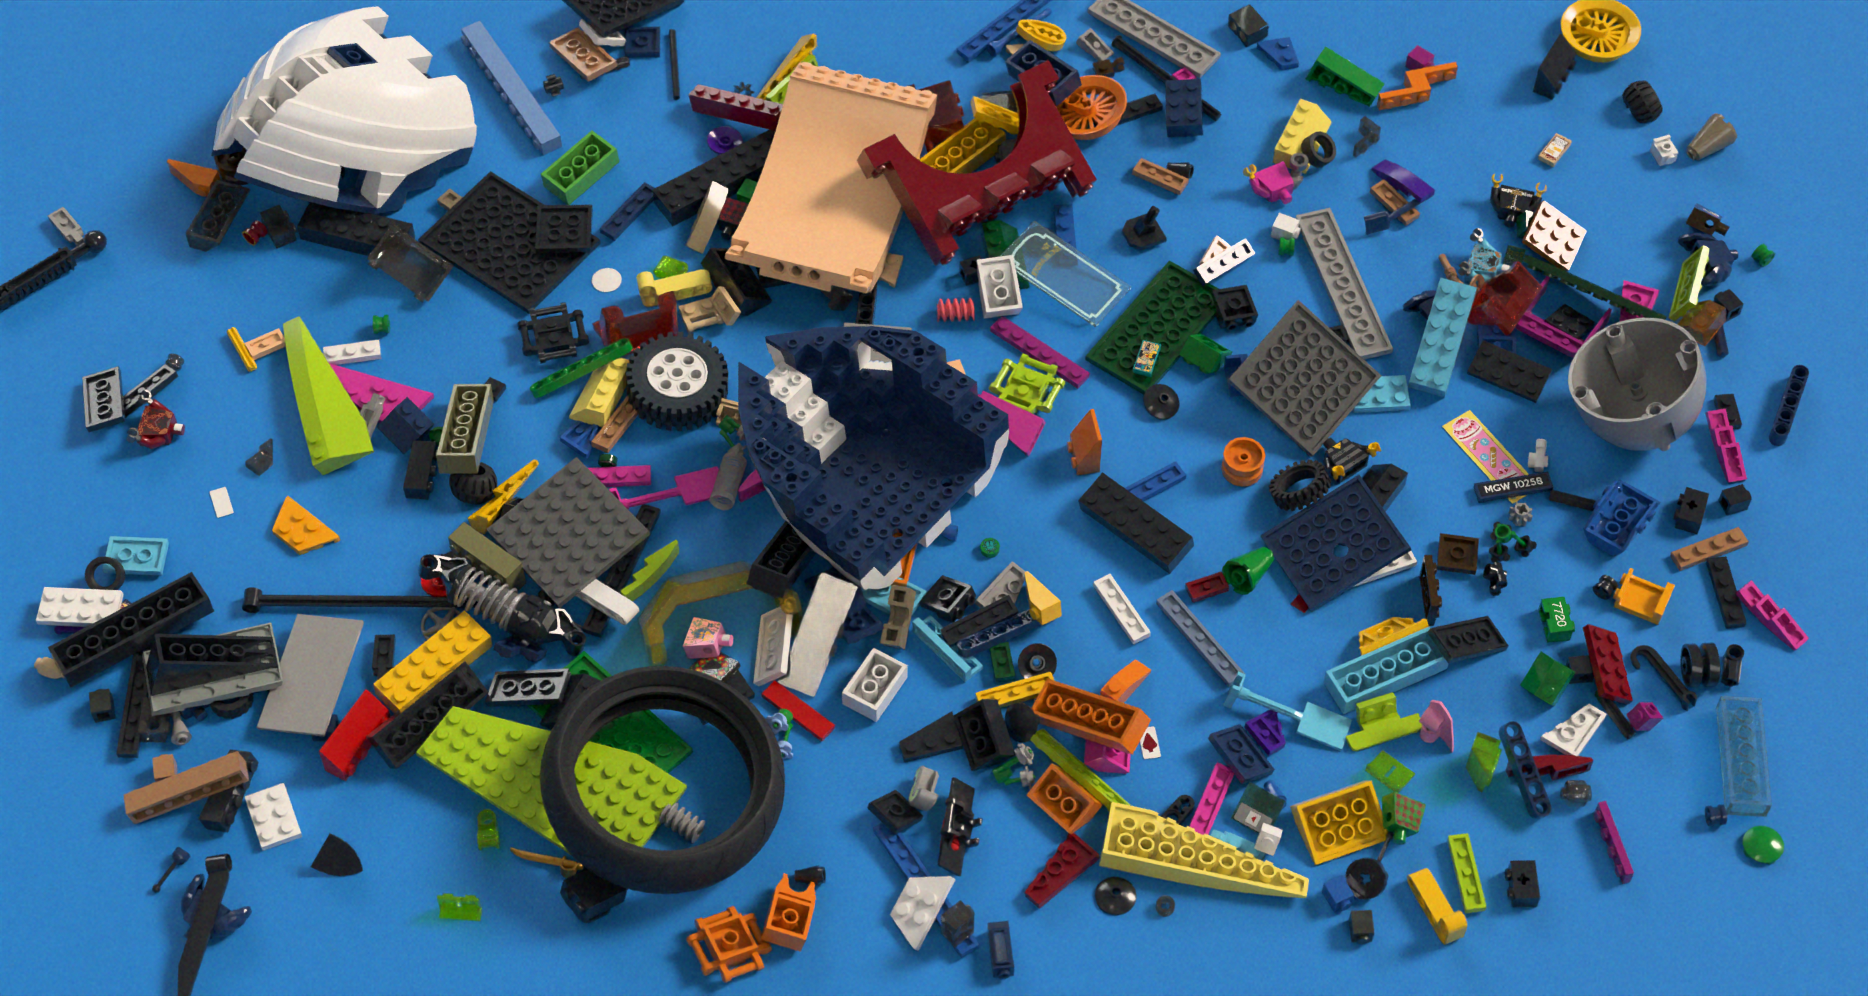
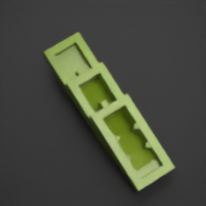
[621,540,679,602]

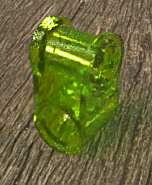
[653,255,688,279]
[477,809,500,850]

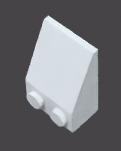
[977,255,1023,319]

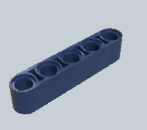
[1769,365,1809,446]
[1499,721,1551,819]

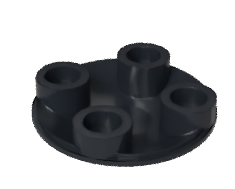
[1004,702,1040,743]

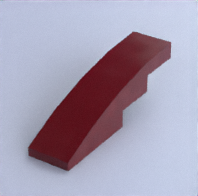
[1505,755,1593,781]

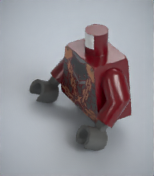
[126,390,185,449]

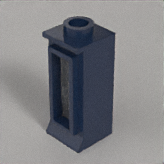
[987,921,1014,979]

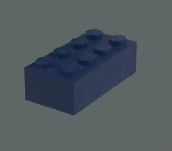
[1005,40,1082,106]

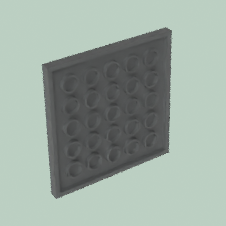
[1227,300,1381,457]
[486,457,650,608]

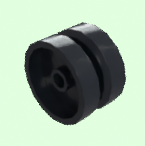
[1680,642,1720,688]

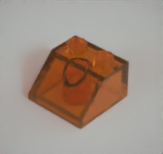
[1677,300,1726,346]

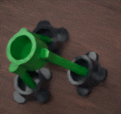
[1489,522,1537,563]

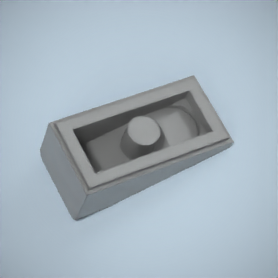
[1076,28,1114,61]

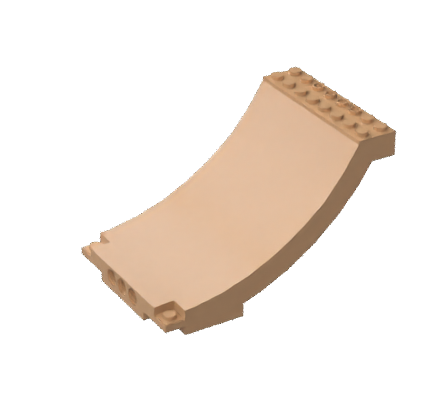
[725,62,937,293]

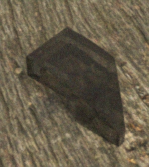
[245,438,273,476]

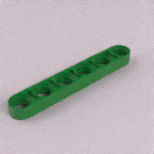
[530,338,633,398]

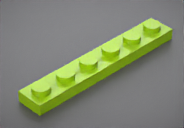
[1030,729,1131,812]

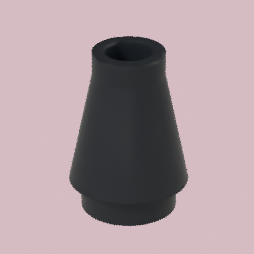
[1166,162,1194,179]
[794,865,826,886]

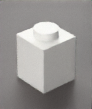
[1271,213,1301,240]
[1254,823,1283,856]

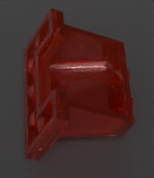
[908,80,965,153]
[1468,261,1542,335]

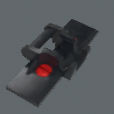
[937,777,983,877]

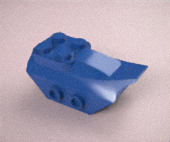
[1583,479,1661,556]

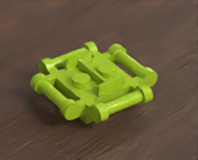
[989,353,1065,414]

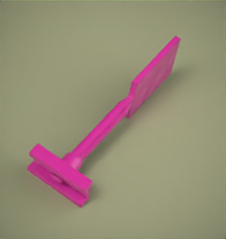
[609,466,727,509]

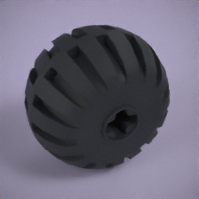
[1622,81,1663,123]
[449,462,497,505]

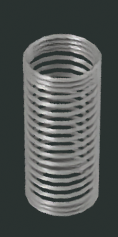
[710,452,747,510]

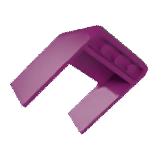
[1514,276,1612,357]

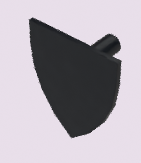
[310,833,363,876]

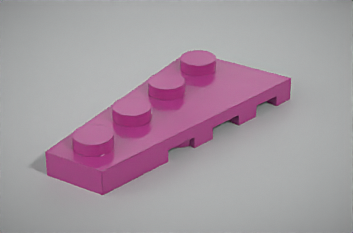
[1619,280,1659,322]

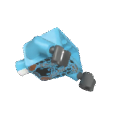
[1458,228,1511,285]

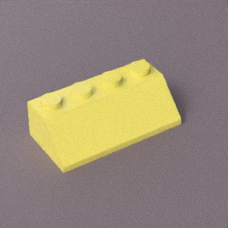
[1273,99,1332,174]
[569,357,629,427]

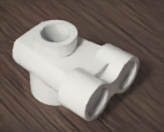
[1528,439,1548,472]

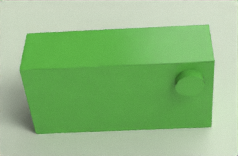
[541,131,620,205]

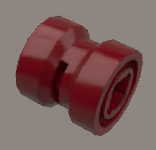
[242,220,268,246]

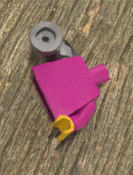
[1243,153,1308,204]

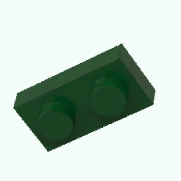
[989,642,1015,682]

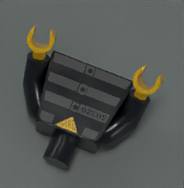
[1323,438,1381,484]

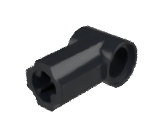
[1721,644,1744,687]

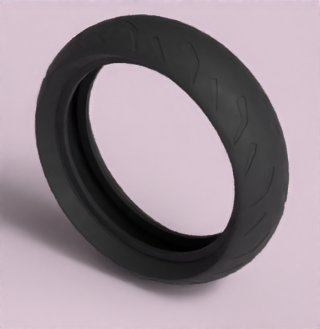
[540,666,785,894]

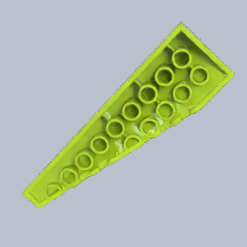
[283,316,374,475]

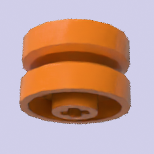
[1221,437,1265,487]

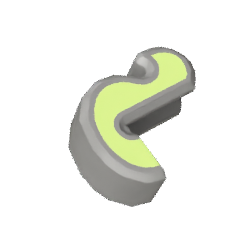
[908,766,939,811]

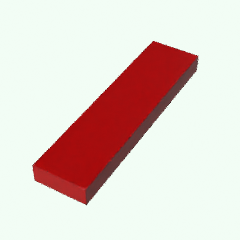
[761,680,835,741]

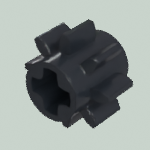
[543,74,564,96]
[734,82,755,96]

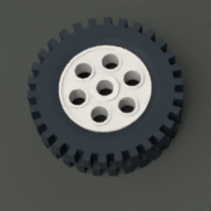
[626,332,728,431]

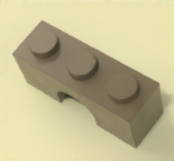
[880,585,916,649]

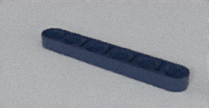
[957,609,1041,657]

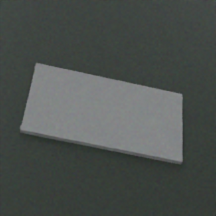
[257,614,364,736]

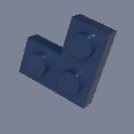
[493,635,547,662]

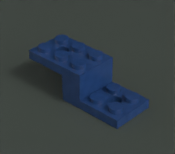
[804,567,884,645]

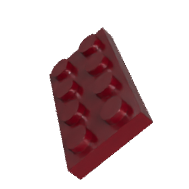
[1583,624,1633,705]

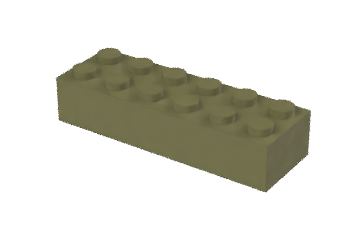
[436,384,494,474]

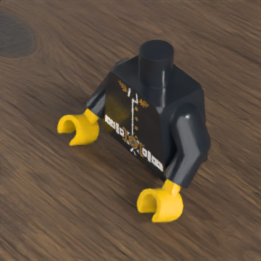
[1490,173,1547,227]

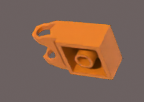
[761,873,816,952]

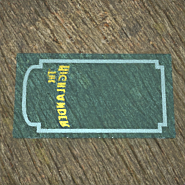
[999,221,1131,328]

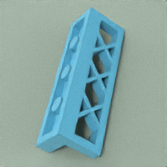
[913,615,983,682]

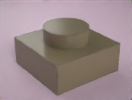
[437,188,463,211]

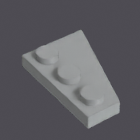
[975,561,1025,608]

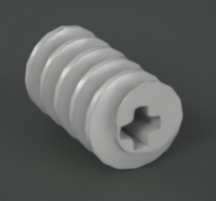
[659,803,705,844]

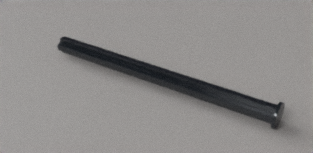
[1111,35,1221,121]

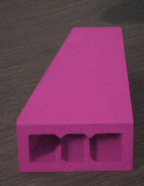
[978,391,1046,456]

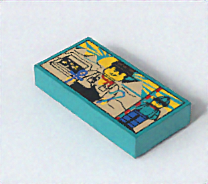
[1133,340,1161,377]

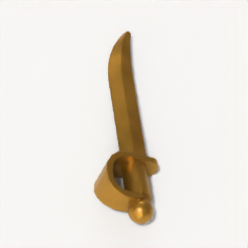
[510,847,584,878]

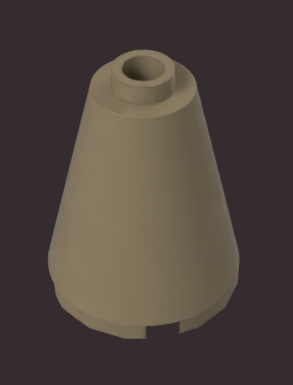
[1687,113,1737,160]

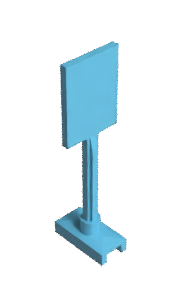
[1223,672,1352,751]

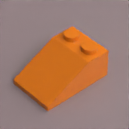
[1067,409,1102,475]

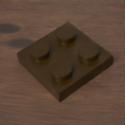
[1437,533,1479,575]

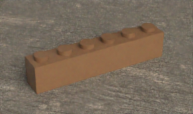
[124,751,249,824]

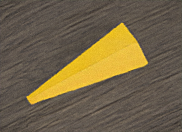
[756,33,817,100]
[467,459,539,534]

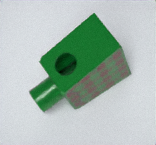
[1382,792,1426,844]

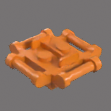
[686,906,772,983]

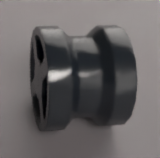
[1593,575,1618,600]

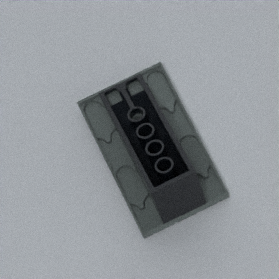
[142,623,283,716]

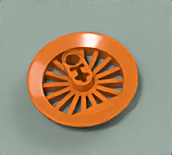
[1056,75,1127,140]

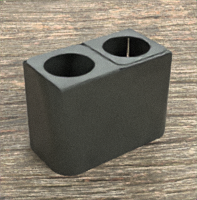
[1228,4,1269,47]

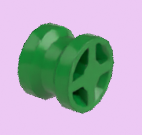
[1279,237,1295,256]
[1751,244,1775,267]
[373,315,390,334]

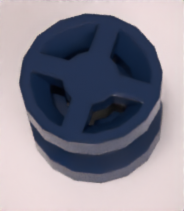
[1705,804,1727,826]

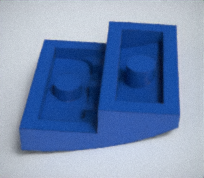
[1477,320,1516,354]

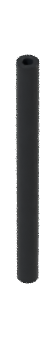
[669,29,680,100]

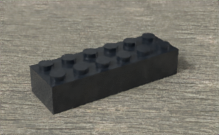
[297,202,415,265]
[1078,472,1194,574]
[746,521,816,599]
[366,661,489,769]

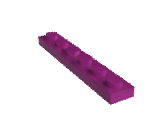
[990,316,1090,389]

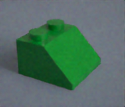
[1179,334,1233,374]
[1520,651,1575,706]

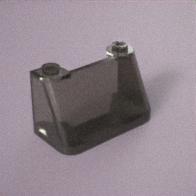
[367,223,453,303]

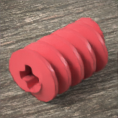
[937,298,975,322]

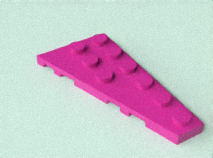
[329,363,434,423]

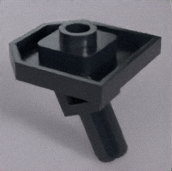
[1122,206,1167,250]

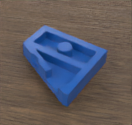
[1257,37,1299,70]

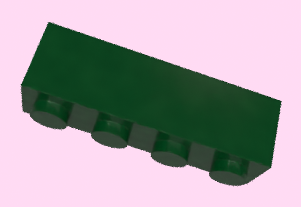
[981,220,1029,289]

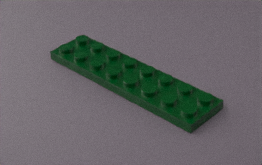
[1523,255,1667,320]

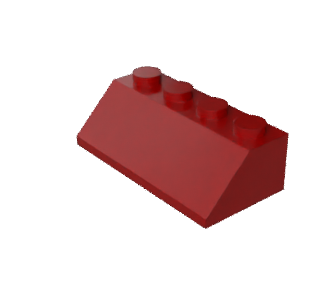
[319,689,391,781]

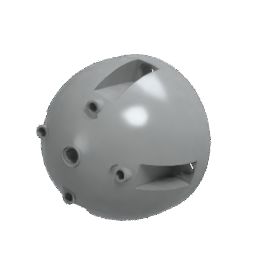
[1568,318,1707,451]

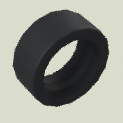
[1302,131,1336,167]
[85,556,125,590]

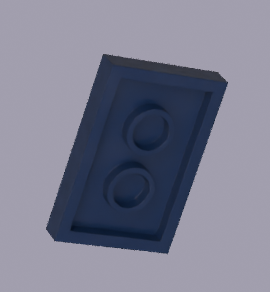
[1208,724,1275,784]

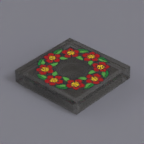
[689,652,741,683]

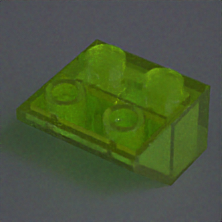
[1466,732,1502,792]

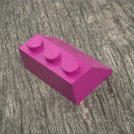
[1084,739,1131,774]

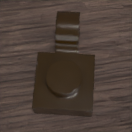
[1093,57,1125,78]

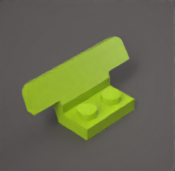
[1346,692,1422,751]

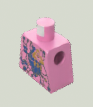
[683,617,733,659]

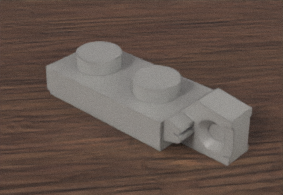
[48,207,84,246]
[360,393,385,439]

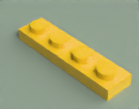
[975,672,1054,708]

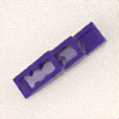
[1371,160,1435,203]

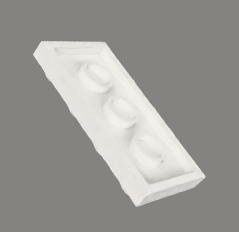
[36,587,124,627]
[753,603,794,686]

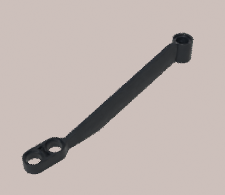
[178,853,232,996]

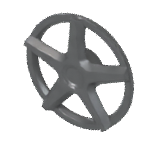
[421,607,460,640]

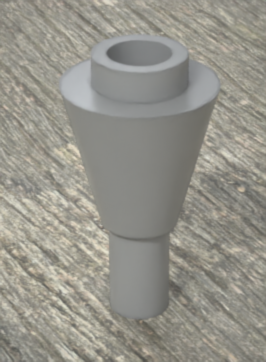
[171,712,192,745]

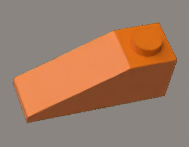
[167,159,221,198]
[1100,659,1151,703]

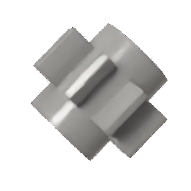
[1509,502,1533,526]

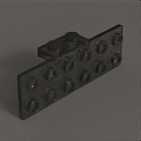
[778,573,858,697]

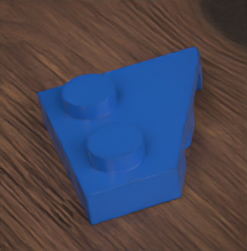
[560,421,600,459]

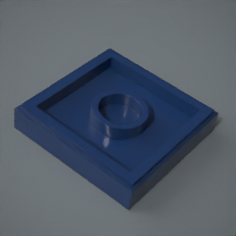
[625,27,660,58]

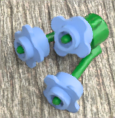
[766,709,793,759]

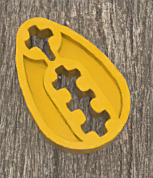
[1016,20,1066,51]

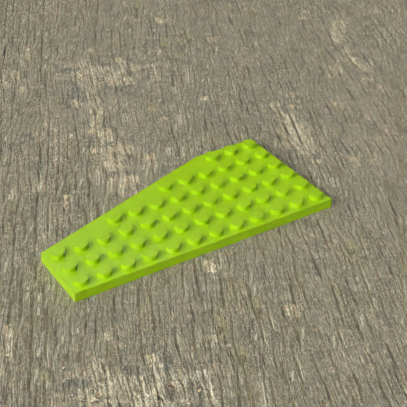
[416,706,687,855]

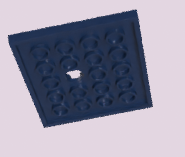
[1260,475,1411,612]

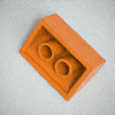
[1027,763,1103,834]

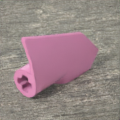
[1419,700,1454,752]

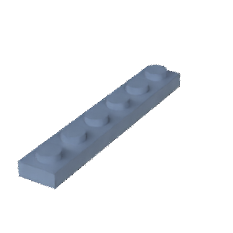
[1156,590,1245,687]

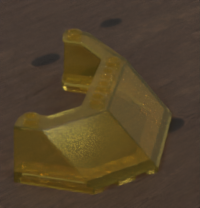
[637,560,804,666]

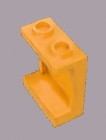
[1613,568,1675,625]

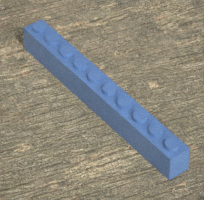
[461,21,562,155]

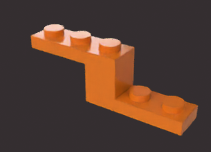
[1377,62,1458,110]

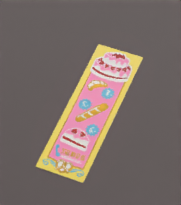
[1442,410,1529,504]

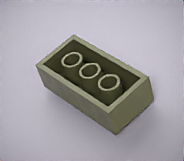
[448,522,526,592]

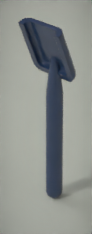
[1364,196,1433,235]

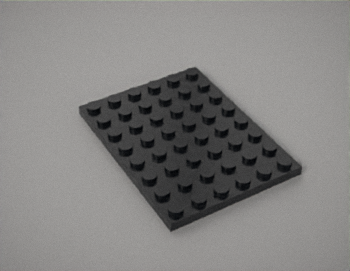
[418,171,601,314]

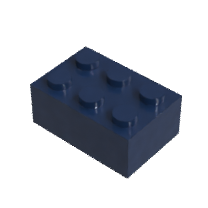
[1165,79,1203,137]

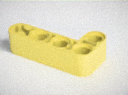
[636,269,712,307]

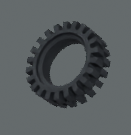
[1269,459,1331,511]

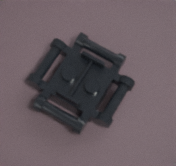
[517,302,589,364]

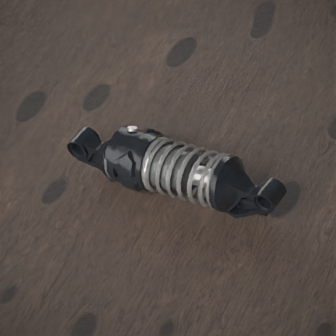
[418,554,586,656]

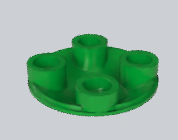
[1743,826,1784,864]

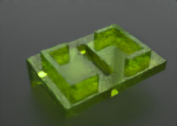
[1365,750,1415,793]
[437,893,482,921]

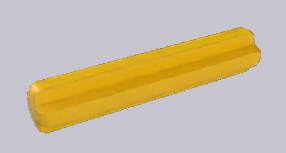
[227,327,257,372]

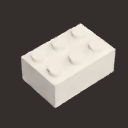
[842,648,908,722]

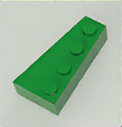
[1305,46,1385,107]

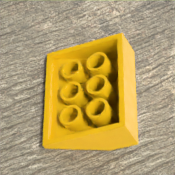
[1290,780,1388,865]

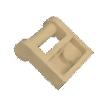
[678,297,724,333]

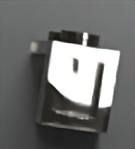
[1353,116,1381,158]
[819,286,854,311]

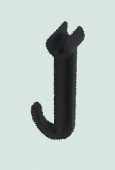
[1630,645,1697,711]

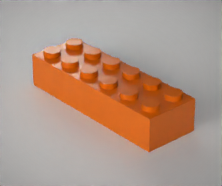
[1031,678,1151,755]

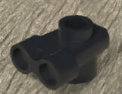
[1483,562,1508,596]

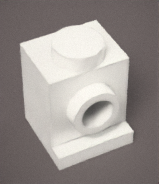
[1650,135,1678,166]

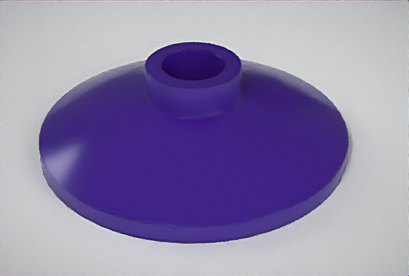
[707,126,743,154]

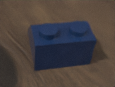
[377,397,434,454]

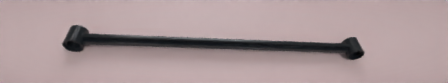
[242,587,555,613]

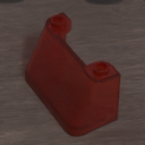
[598,291,678,356]

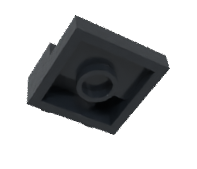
[1211,285,1258,331]
[919,575,976,623]

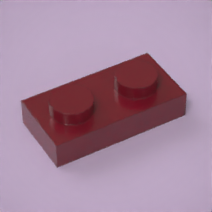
[1185,572,1229,603]

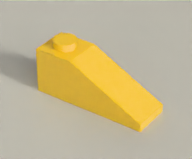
[1024,571,1062,625]

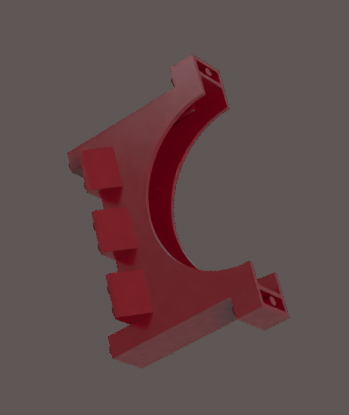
[856,60,1097,266]

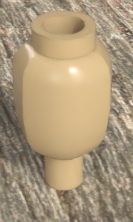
[34,657,65,679]

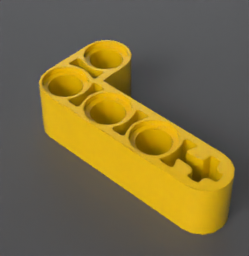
[1407,868,1467,945]

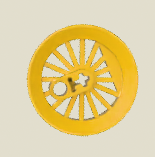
[1561,0,1641,62]

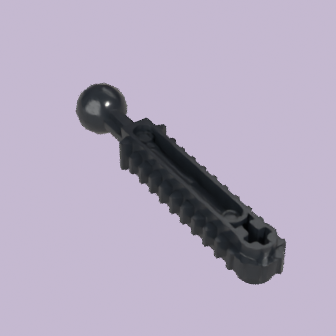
[0,230,107,310]

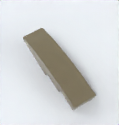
[685,181,729,254]

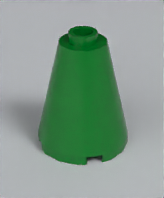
[1222,547,1274,595]

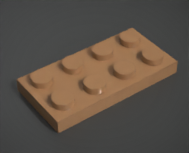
[549,27,617,82]

